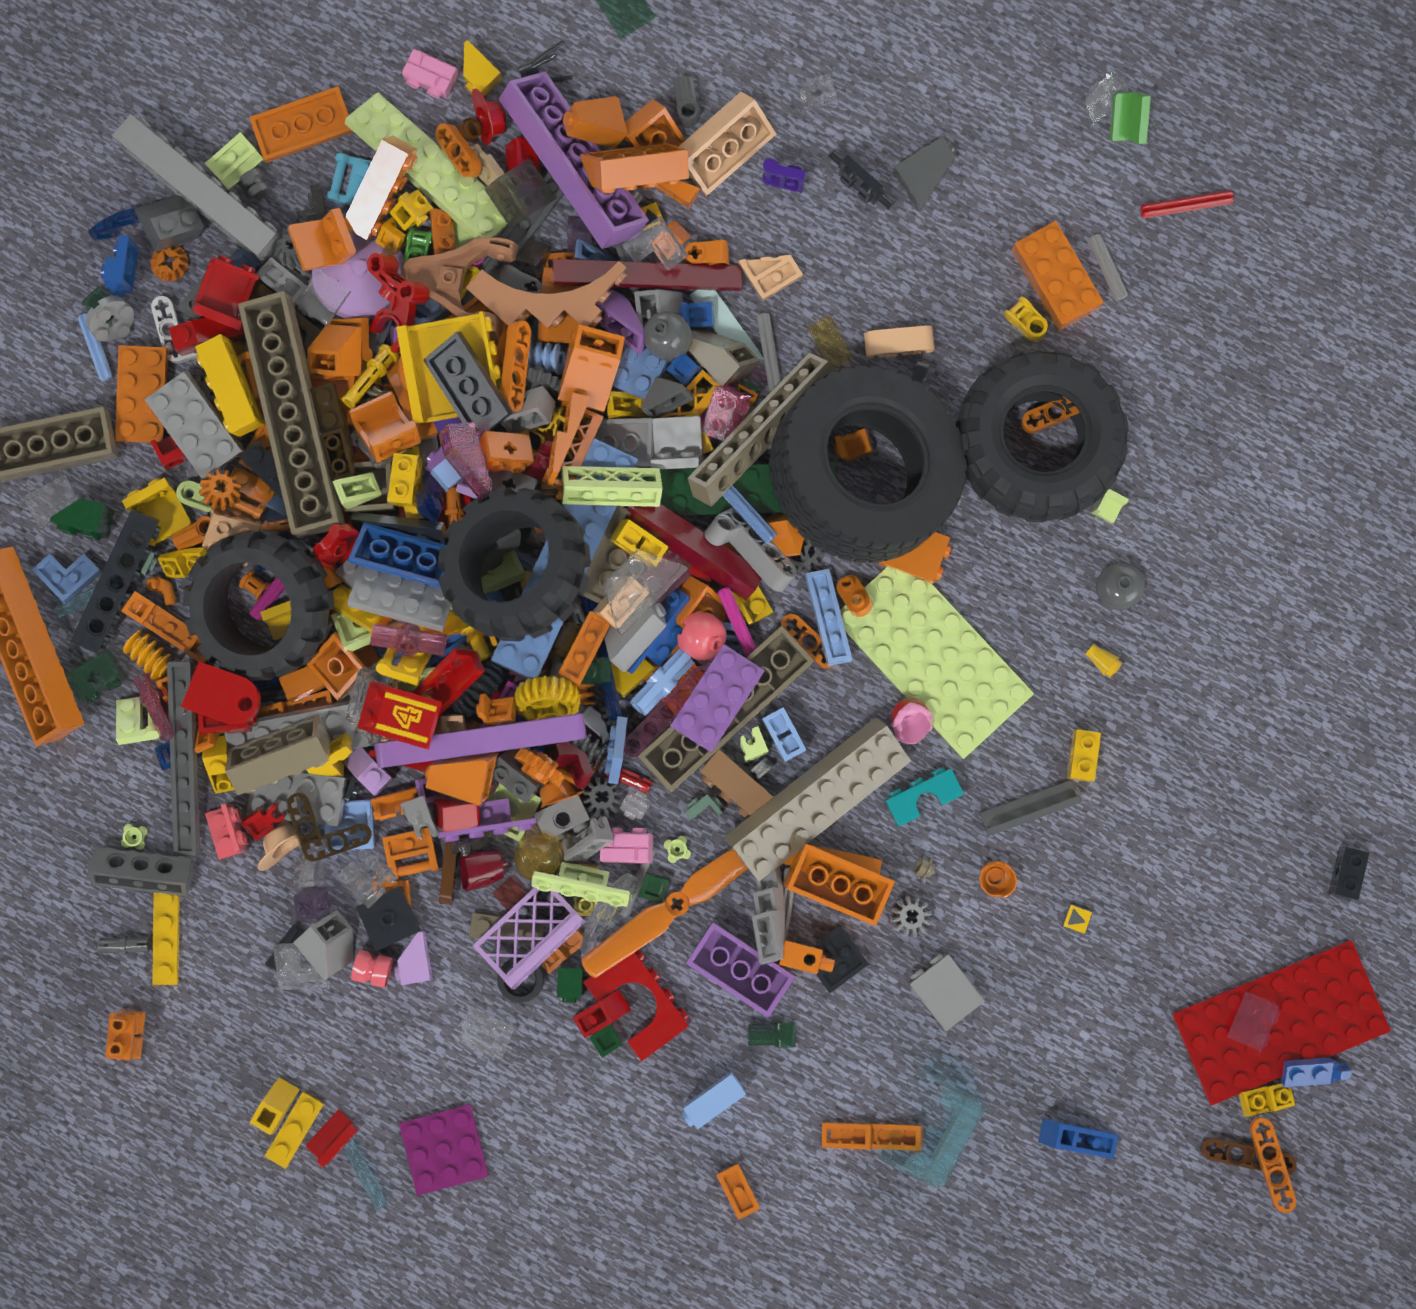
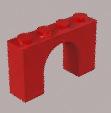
[583,949,690,1062]

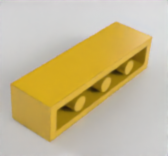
[195,334,265,437]

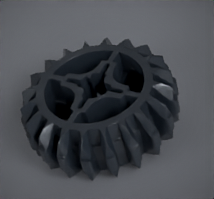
[450,658,505,717]

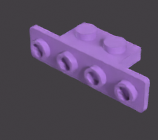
[438,798,537,842]

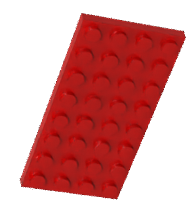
[1171,940,1391,1106]

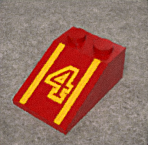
[357,681,442,750]

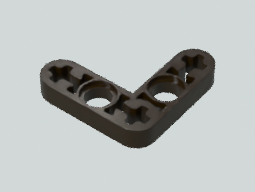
[286,793,372,862]

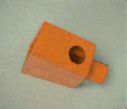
[777,940,835,974]

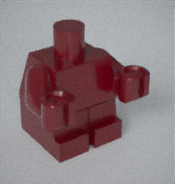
[525,441,567,484]

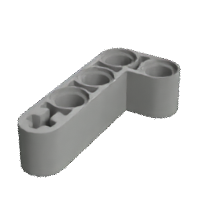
[705,508,797,592]

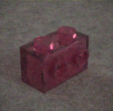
[701,386,751,441]

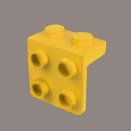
[122,478,191,546]

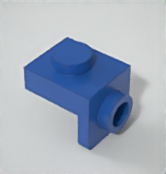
[677,302,715,328]

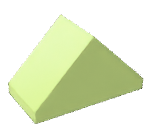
[333,472,382,510]

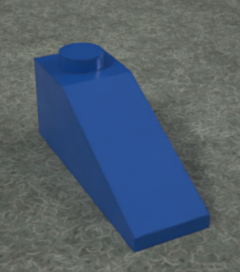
[1038,1118,1119,1159]

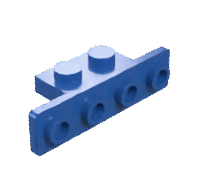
[626,587,690,674]

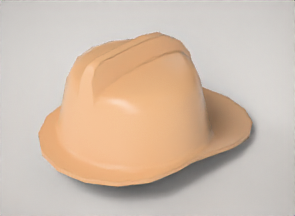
[257,821,305,871]

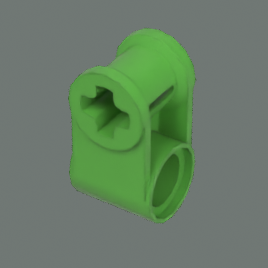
[404,226,433,263]

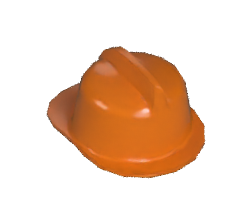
[539,779,584,809]

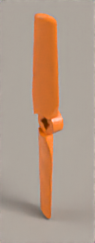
[581,849,747,978]

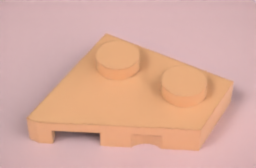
[738,255,803,301]

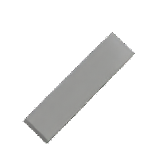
[752,866,785,965]

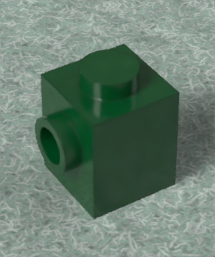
[557,967,584,1003]

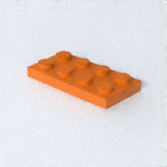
[249,86,354,163]
[115,345,168,443]

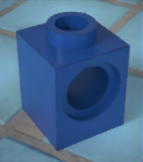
[667,353,708,386]

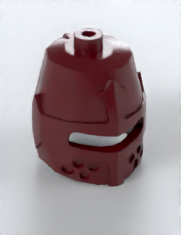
[460,850,507,892]

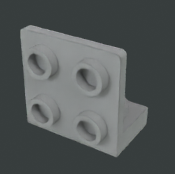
[650,416,704,469]

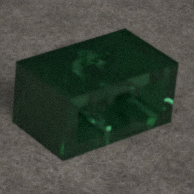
[65,651,126,703]

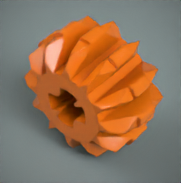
[199,469,241,511]

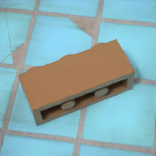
[700,750,774,819]

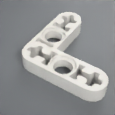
[151,296,233,364]

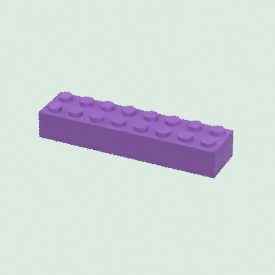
[499,71,649,249]

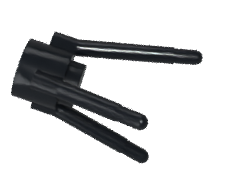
[518,40,573,83]

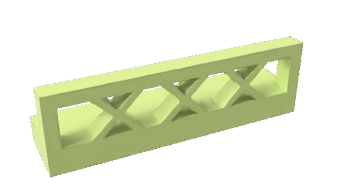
[561,466,663,506]

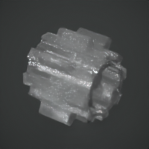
[620,790,651,820]

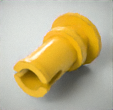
[460,626,492,662]

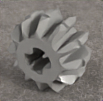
[890,896,932,937]

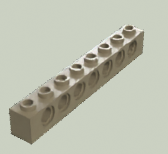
[688,352,830,507]

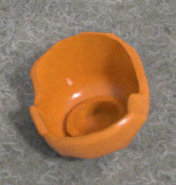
[979,861,1018,898]

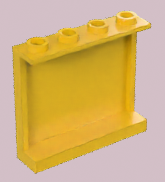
[396,311,501,425]

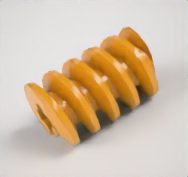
[123,629,177,681]

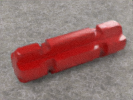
[605,768,652,793]

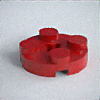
[313,523,359,569]

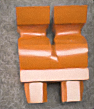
[105,1010,146,1060]

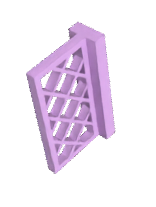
[473,887,585,990]

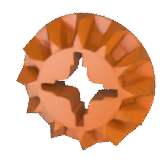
[150,245,189,282]

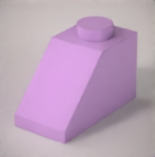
[343,747,394,796]
[394,931,433,985]

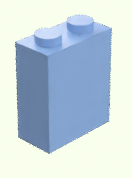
[682,1071,746,1130]

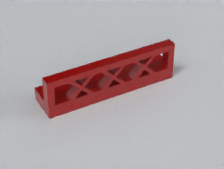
[412,649,485,717]

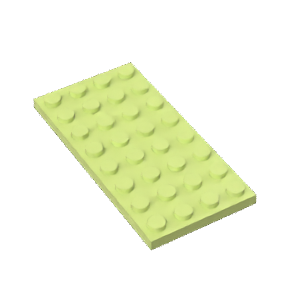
[840,567,1034,759]

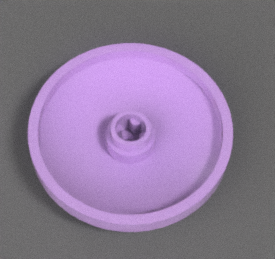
[312,232,405,320]

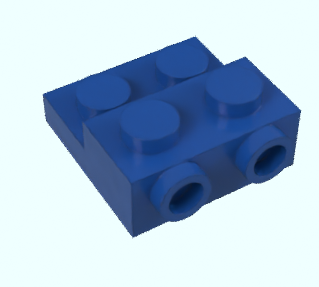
[101,235,139,297]

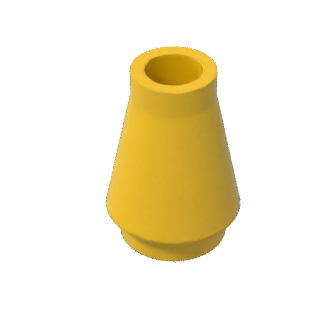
[1085,644,1122,678]

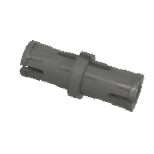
[98,936,150,955]

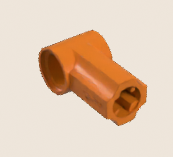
[171,516,211,550]

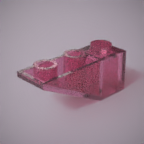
[439,422,492,500]

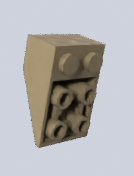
[688,328,760,386]

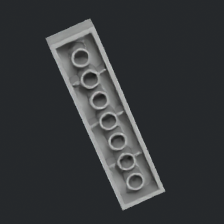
[112,114,282,265]

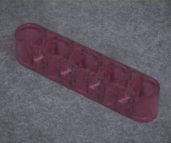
[624,666,708,758]

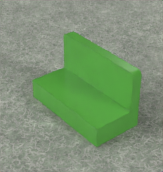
[1110,91,1151,144]

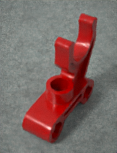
[367,253,429,353]

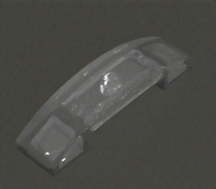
[581,873,642,960]

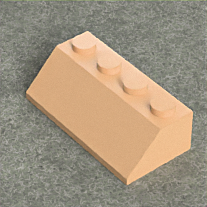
[679,92,776,196]

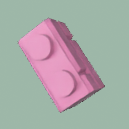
[402,49,459,99]
[600,828,653,864]

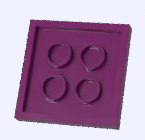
[399,1104,489,1196]

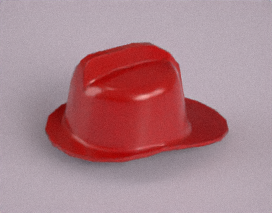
[472,89,507,145]

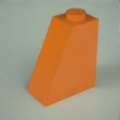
[563,96,628,149]
[425,752,497,806]

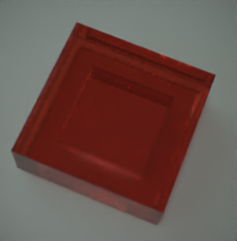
[493,877,526,912]

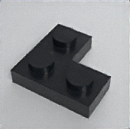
[816,925,869,993]

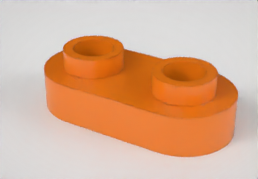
[837,575,873,617]

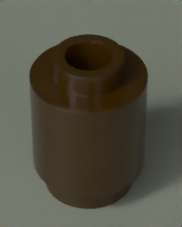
[551,622,581,660]

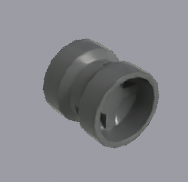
[240,168,272,201]

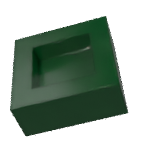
[639,872,669,903]
[589,1024,623,1058]

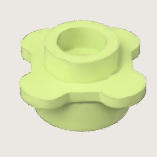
[121,824,148,850]
[664,836,691,863]

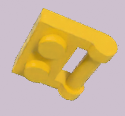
[376,633,433,685]

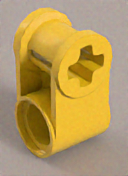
[1003,296,1048,342]

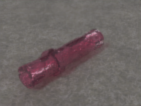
[133,674,175,741]

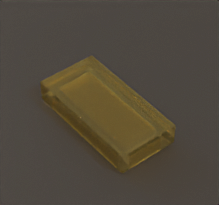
[808,316,852,369]

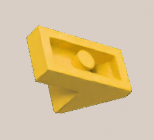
[306,733,352,777]

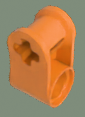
[684,240,730,266]

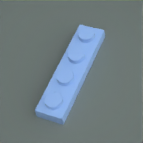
[805,569,852,666]

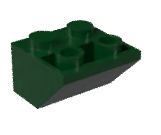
[49,499,114,541]

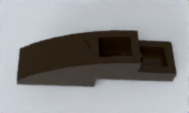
[310,382,356,482]

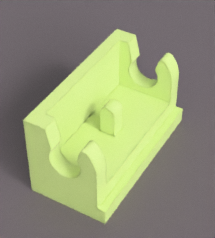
[740,726,768,763]

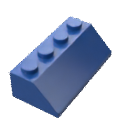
[348,522,447,588]

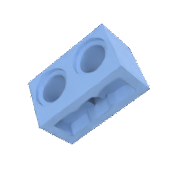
[762,707,807,763]

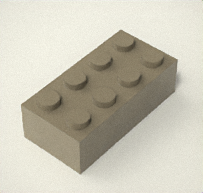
[225,714,331,795]

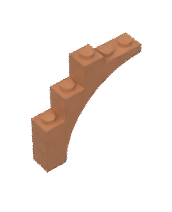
[466,261,627,329]

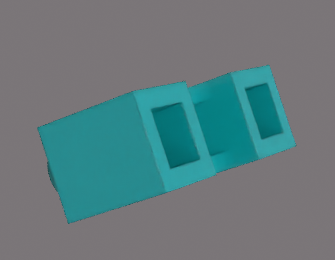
[884,767,964,827]

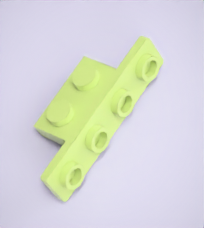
[531,862,630,907]

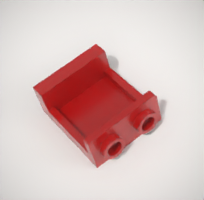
[190,255,260,330]

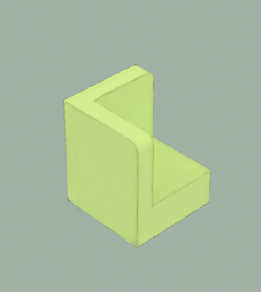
[1091,489,1129,523]

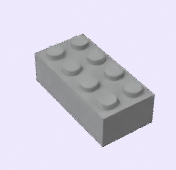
[144,371,245,479]

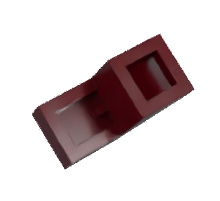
[545,741,593,788]

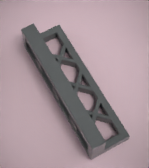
[979,780,1082,836]

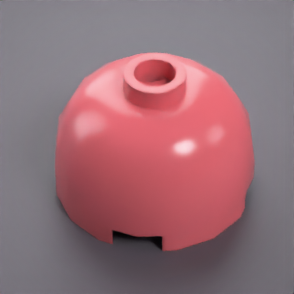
[677,611,727,660]

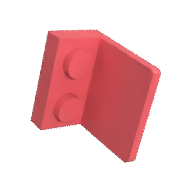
[205,803,250,860]

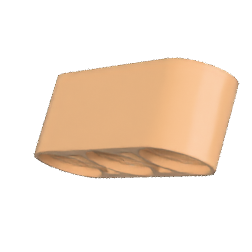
[864,326,935,359]

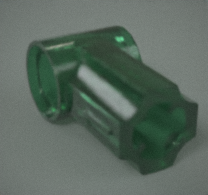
[748,1022,796,1048]

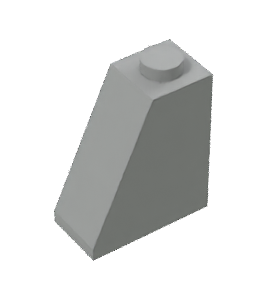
[604,596,667,672]

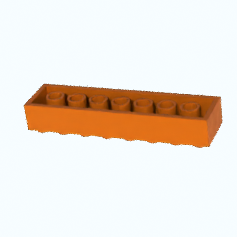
[0,547,84,747]

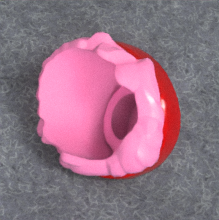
[890,698,933,744]

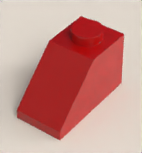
[572,989,631,1038]

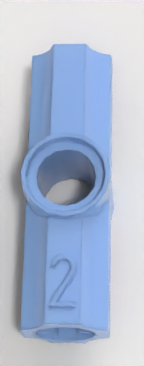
[630,649,694,716]

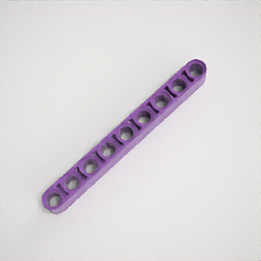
[374,713,587,768]

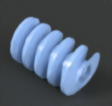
[515,341,566,375]

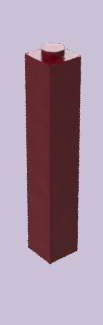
[626,504,762,601]

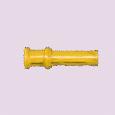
[342,344,399,409]

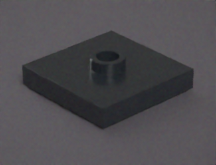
[356,886,421,951]

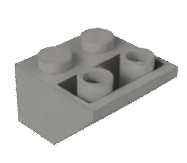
[634,289,683,345]
[294,910,354,981]

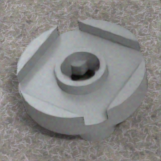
[86,296,134,341]

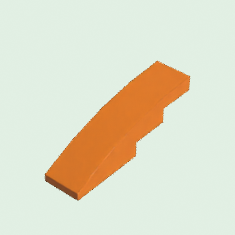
[386,354,438,441]

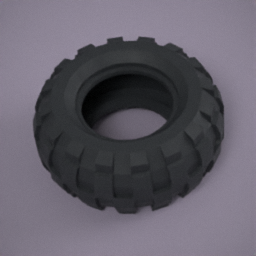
[955,349,1129,523]

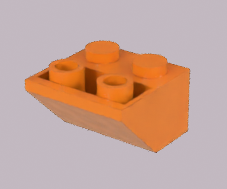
[307,324,362,376]

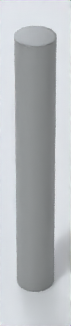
[620,849,656,918]

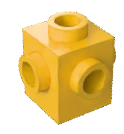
[389,190,433,231]

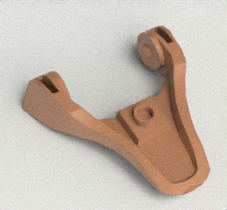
[401,238,519,344]

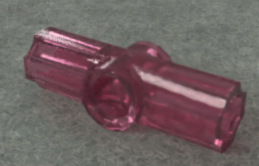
[370,623,447,656]

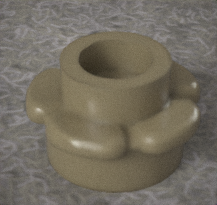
[913,856,934,880]

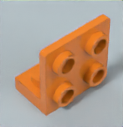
[287,208,356,271]

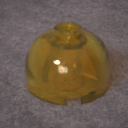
[514,833,564,881]

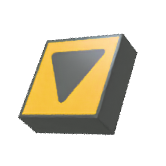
[1061,904,1093,935]

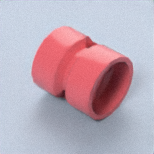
[351,949,393,988]

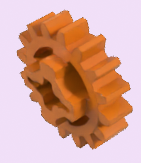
[515,748,565,787]

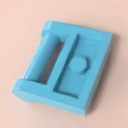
[326,153,372,206]

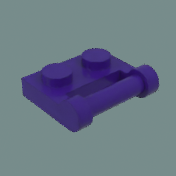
[762,158,806,193]

